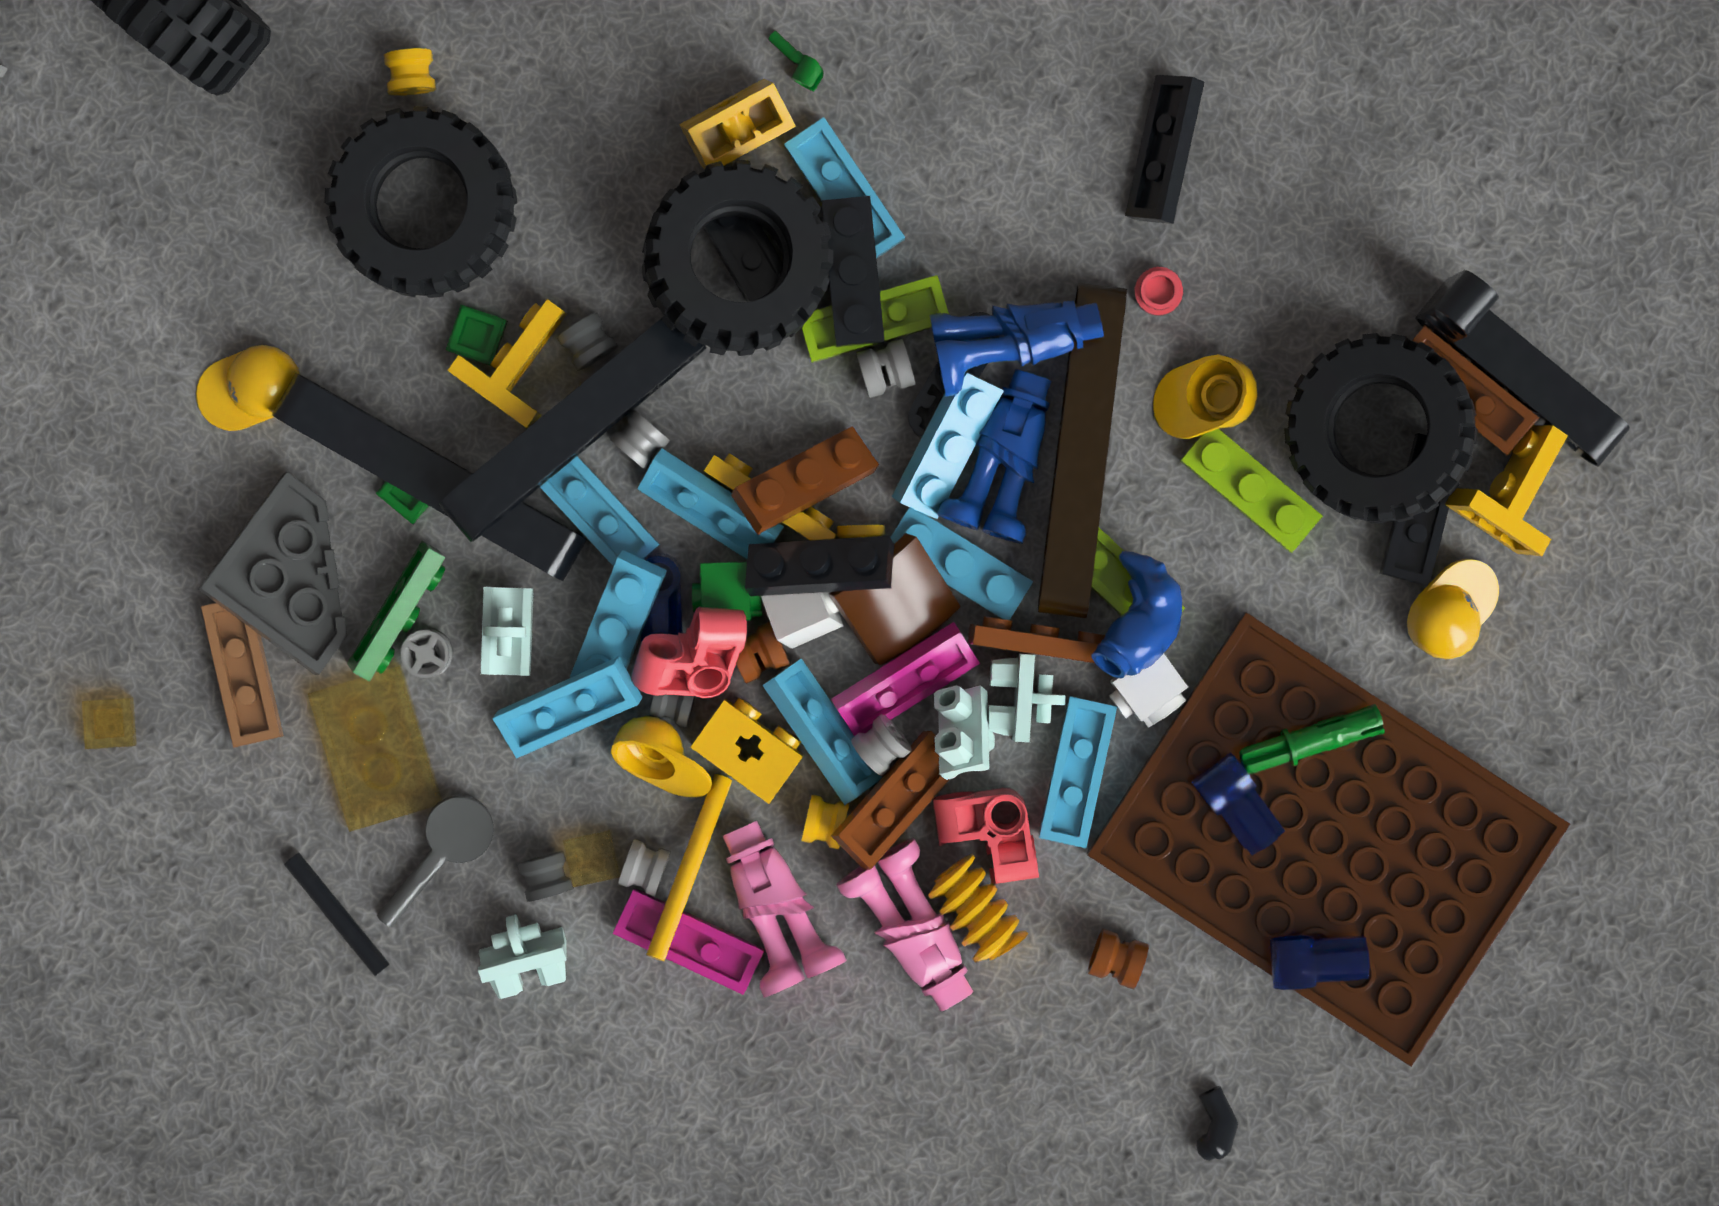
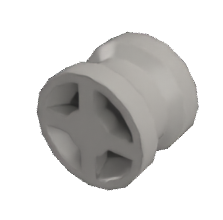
[609,410,670,469]
[401,629,453,678]
[851,714,912,776]
[618,839,671,897]

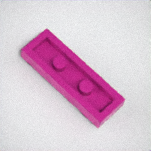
[831,622,980,736]
[612,888,765,995]

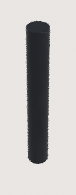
[284,853,390,976]

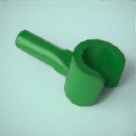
[768,31,824,92]

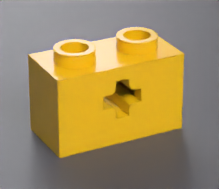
[679,78,796,169]
[690,697,804,804]

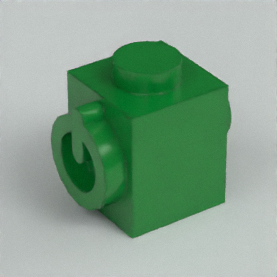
[692,562,762,620]

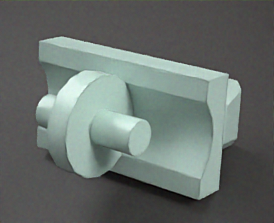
[481,587,533,676]
[988,653,1066,742]
[934,685,995,780]
[478,914,567,999]

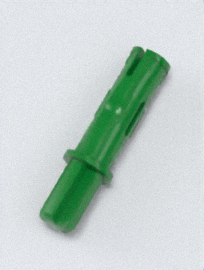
[1239,704,1385,774]

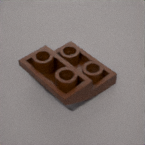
[828,533,961,665]

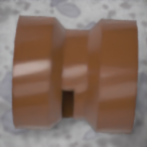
[736,621,790,684]
[1087,928,1149,990]

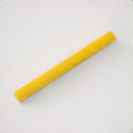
[646,774,732,961]

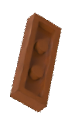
[1412,326,1540,455]
[731,426,879,535]
[967,616,1105,663]
[831,731,950,870]

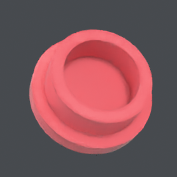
[1134,267,1183,316]

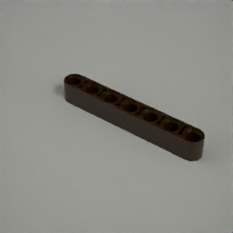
[1038,283,1127,618]

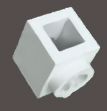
[1109,653,1188,728]

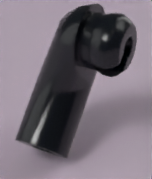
[1196,1086,1238,1161]

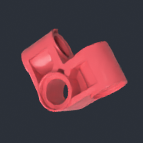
[631,607,747,698]
[932,788,1039,884]

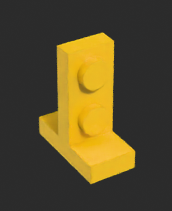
[447,299,567,428]
[1445,425,1568,556]

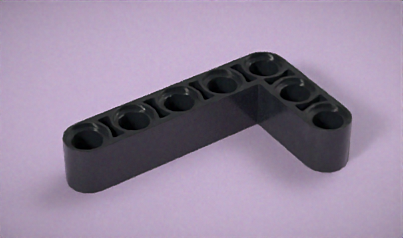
[1415,270,1630,467]

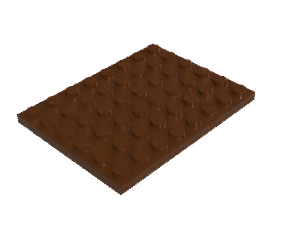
[1086,612,1570,1067]

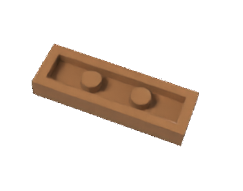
[201,603,284,748]

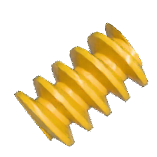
[928,854,1028,962]

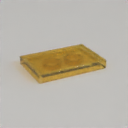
[308,666,442,832]

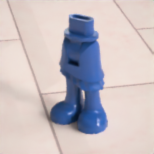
[930,300,1104,397]
[937,369,1051,544]

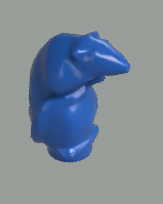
[1092,551,1182,679]

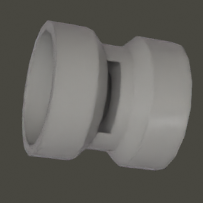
[856,339,916,398]

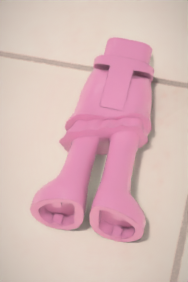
[723,821,847,998]
[836,838,973,1011]

